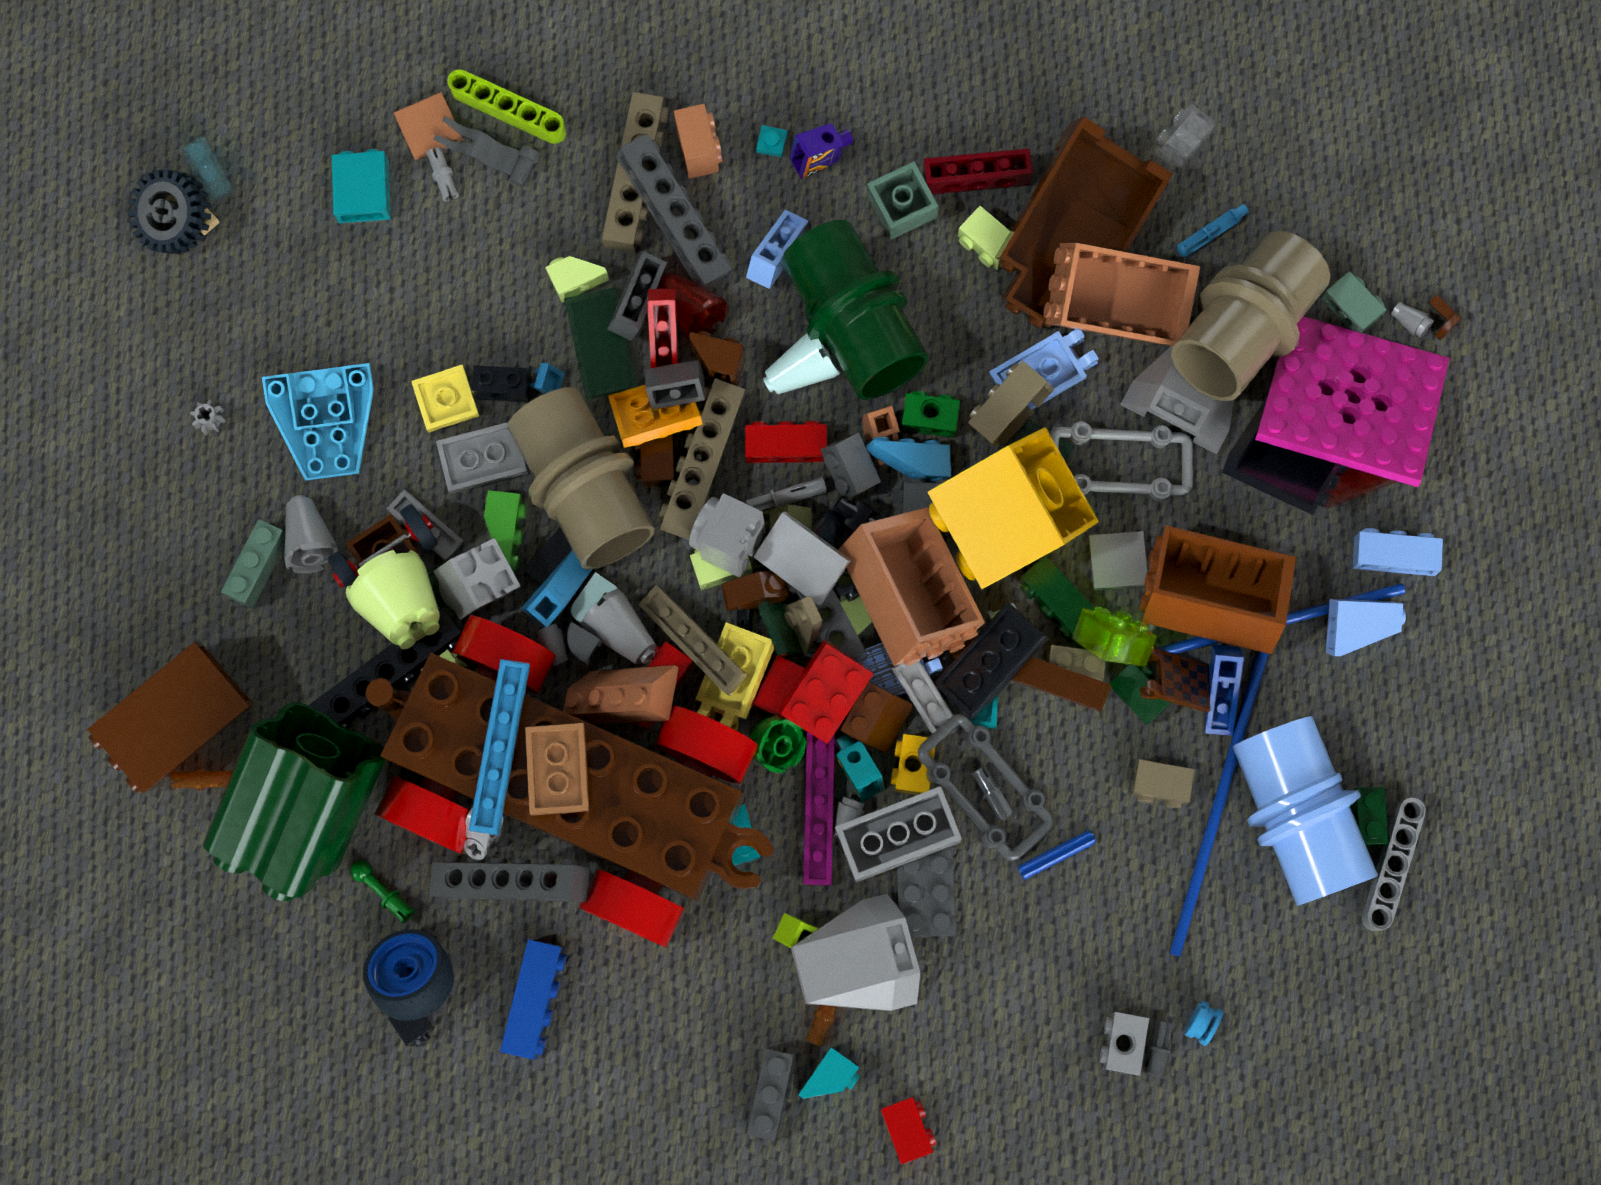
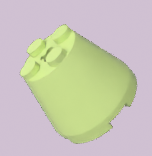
[346,550,440,649]

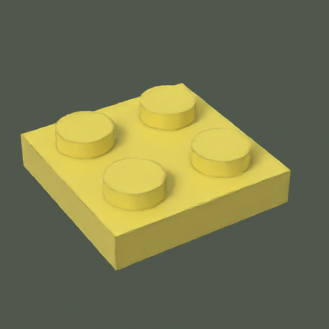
[411,365,480,433]

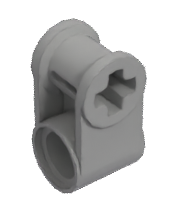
[464,807,504,860]

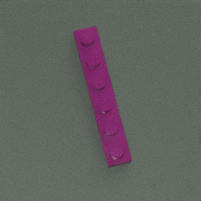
[803,732,835,886]

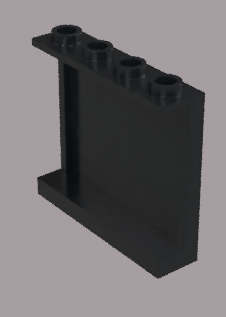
[1222,395,1348,515]

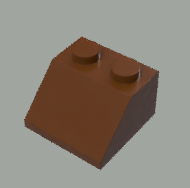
[839,681,913,753]

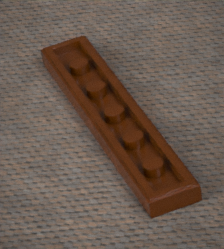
[950,637,1112,712]

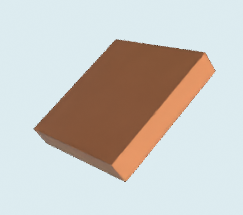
[394,92,463,160]

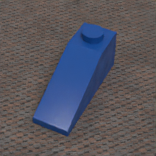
[1205,644,1244,736]

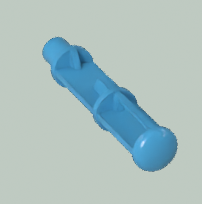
[1177,204,1249,258]

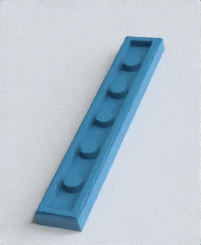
[469,659,530,836]

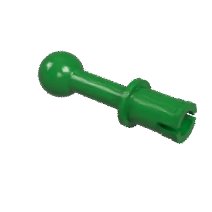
[350,860,415,924]

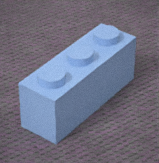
[1353,528,1443,576]

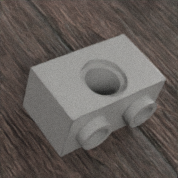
[1099,1012,1149,1076]

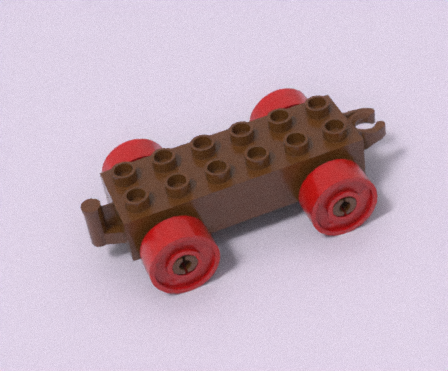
[366,615,774,948]

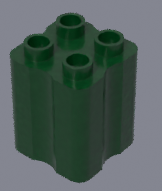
[203,702,386,901]

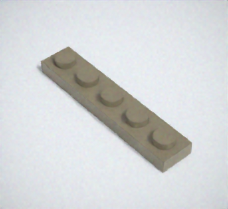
[638,585,748,696]

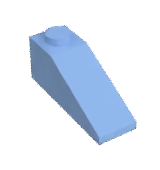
[746,210,808,289]

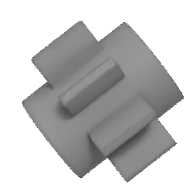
[190,400,226,435]

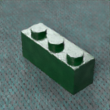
[1019,556,1102,642]

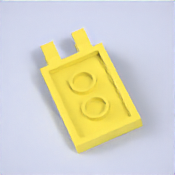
[696,622,777,731]

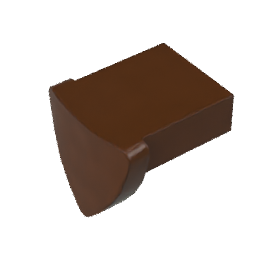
[1429,295,1462,340]

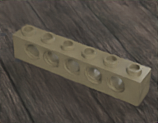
[602,92,669,253]
[658,378,745,540]

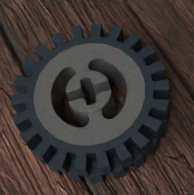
[128,169,211,254]

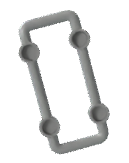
[1049,421,1193,501]

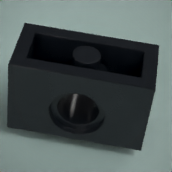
[471,365,532,403]

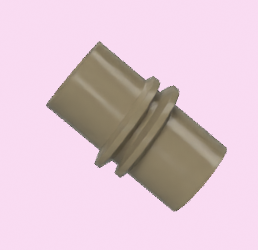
[1171,231,1331,401]
[508,387,655,570]

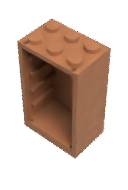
[1044,243,1200,347]
[838,507,985,666]

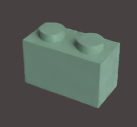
[1321,271,1387,333]

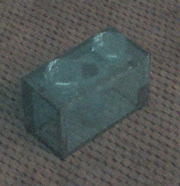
[181,136,235,202]

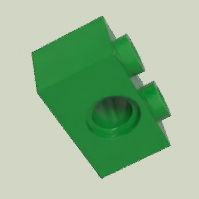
[901,391,960,438]

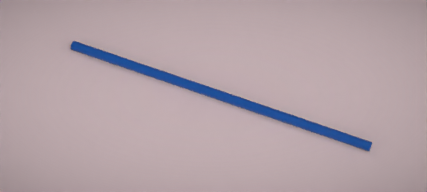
[1169,651,1268,957]

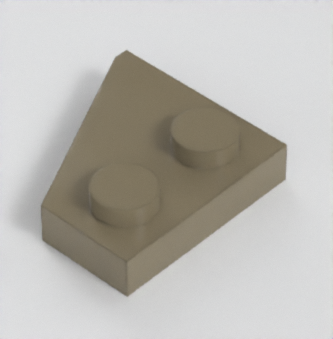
[783,595,822,655]

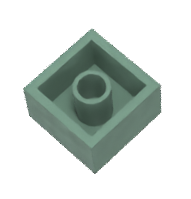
[867,161,939,240]

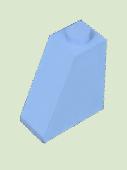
[1326,598,1406,656]

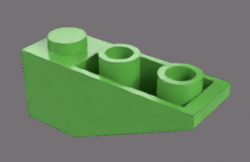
[484,490,527,572]

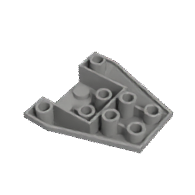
[1120,346,1234,454]
[791,894,920,1011]

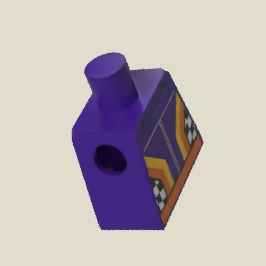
[789,123,853,180]

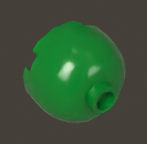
[750,716,807,773]

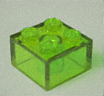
[1072,607,1157,667]

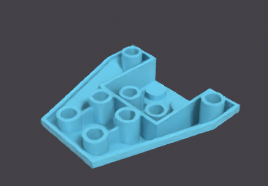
[262,363,374,481]

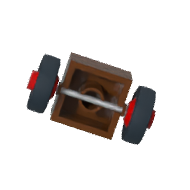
[328,504,438,588]

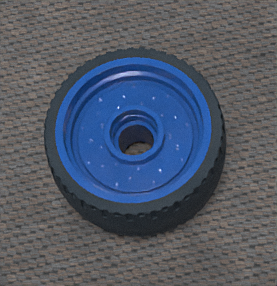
[363,929,454,1021]

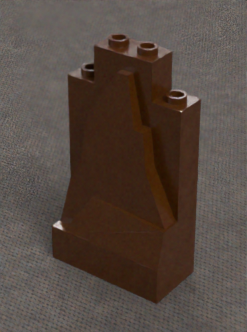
[995,116,1173,329]

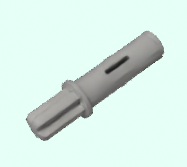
[746,477,827,512]

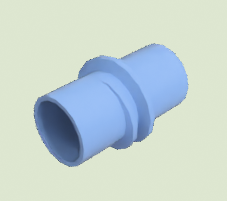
[1233,716,1378,906]

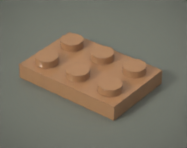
[525,723,589,816]

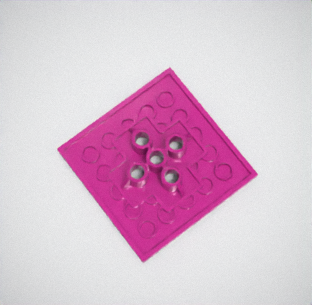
[1255,316,1449,487]

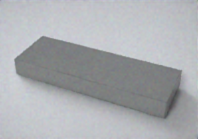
[386,489,465,562]
[891,661,953,734]

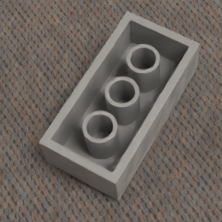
[835,786,962,883]

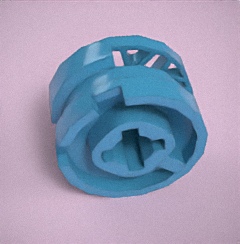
[1184,1000,1224,1046]

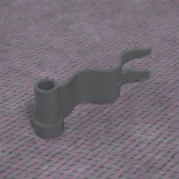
[433,116,541,187]

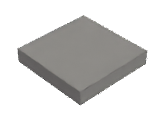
[1088,531,1148,590]

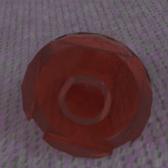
[657,272,729,340]

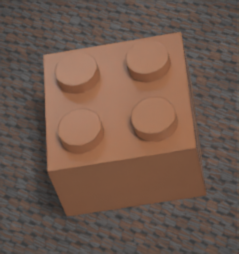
[673,104,723,179]

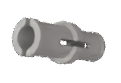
[426,147,459,202]

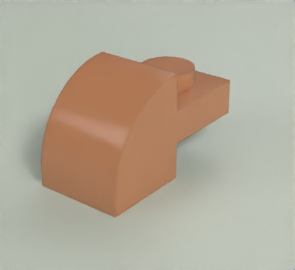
[862,406,900,466]

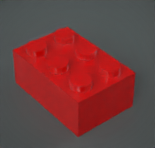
[779,639,873,744]

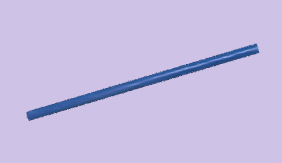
[1157,583,1405,654]

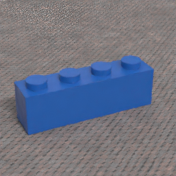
[500,939,567,1060]

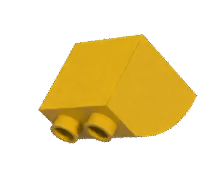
[928,427,1099,589]

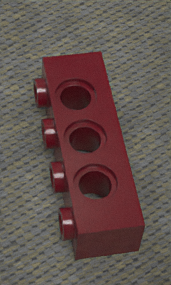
[923,148,1033,195]

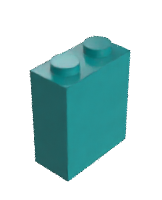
[332,149,391,223]

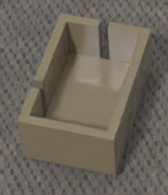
[968,360,1054,450]

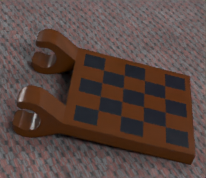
[1138,643,1211,713]

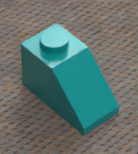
[798,1048,861,1099]

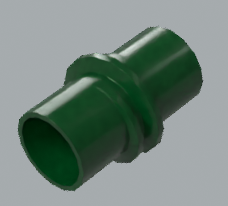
[781,220,929,400]

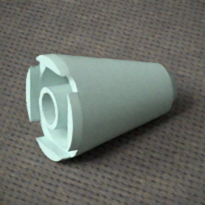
[763,333,841,394]

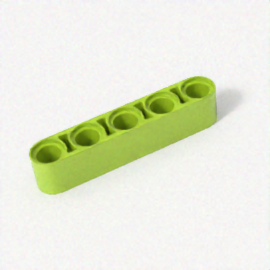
[447,69,567,144]

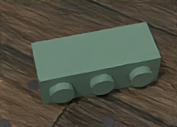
[221,519,285,609]

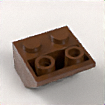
[689,331,745,386]

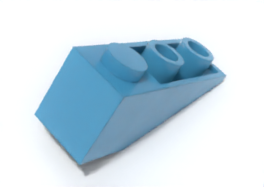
[865,437,951,483]
[521,550,592,628]

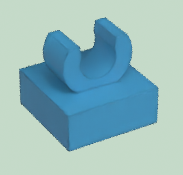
[530,363,565,394]

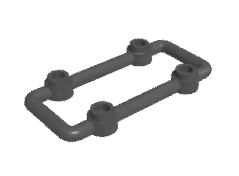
[917,714,1054,861]

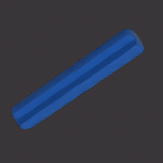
[1018,830,1096,879]

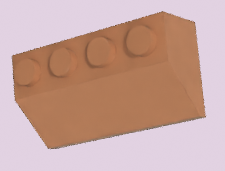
[563,665,679,725]

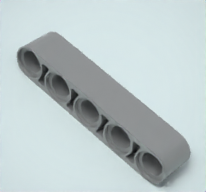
[1362,797,1426,931]

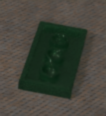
[564,287,638,401]

